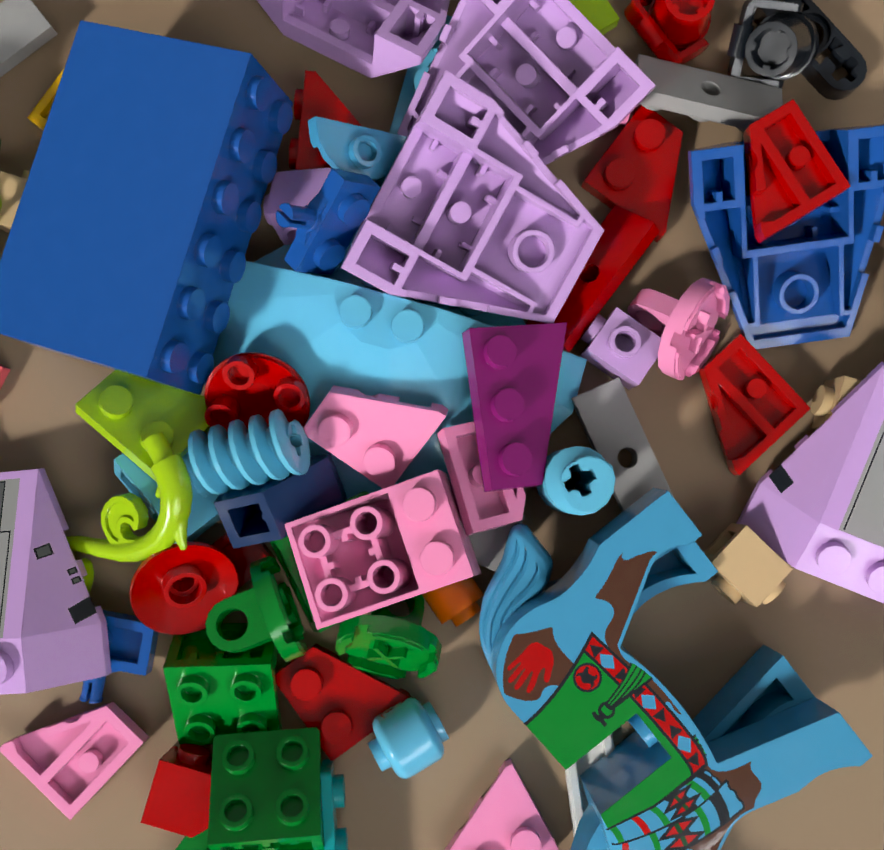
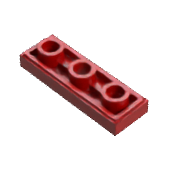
[526,205,659,353]

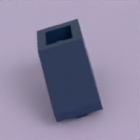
[214,453,347,549]

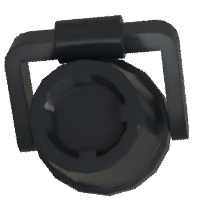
[727,0,819,88]

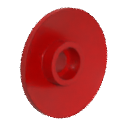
[129,542,239,635]

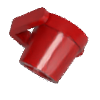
[624,0,715,65]

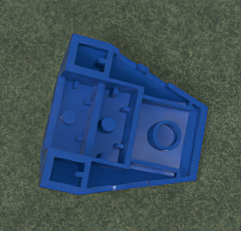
[688,124,884,350]

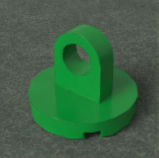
[205,556,308,662]
[335,594,442,679]

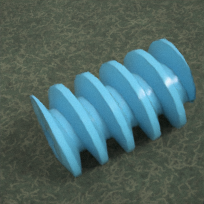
[187,409,310,498]
[536,446,615,516]

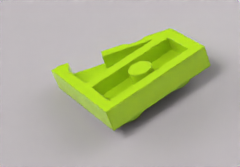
[75,370,210,481]

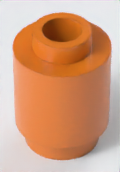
[422,577,484,627]

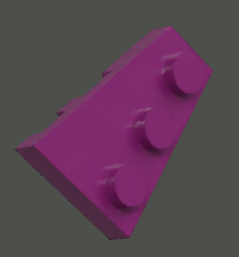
[462,322,567,492]

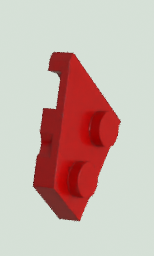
[743,99,851,244]
[581,105,683,243]
[699,334,811,475]
[275,643,412,761]

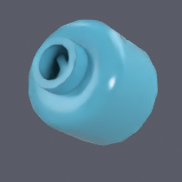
[367,697,449,779]

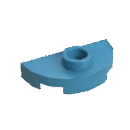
[308,116,407,181]

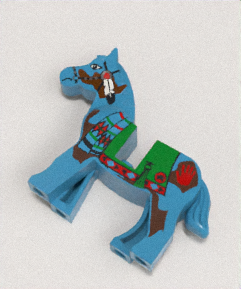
[479,487,873,850]

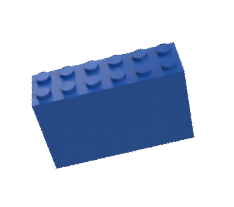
[0,20,293,395]

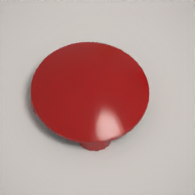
[204,352,311,432]

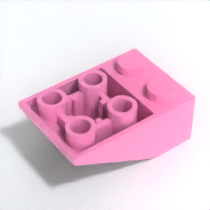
[284,469,482,630]

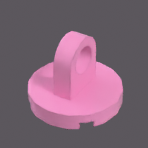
[628,278,730,380]

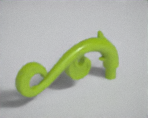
[66,432,193,592]

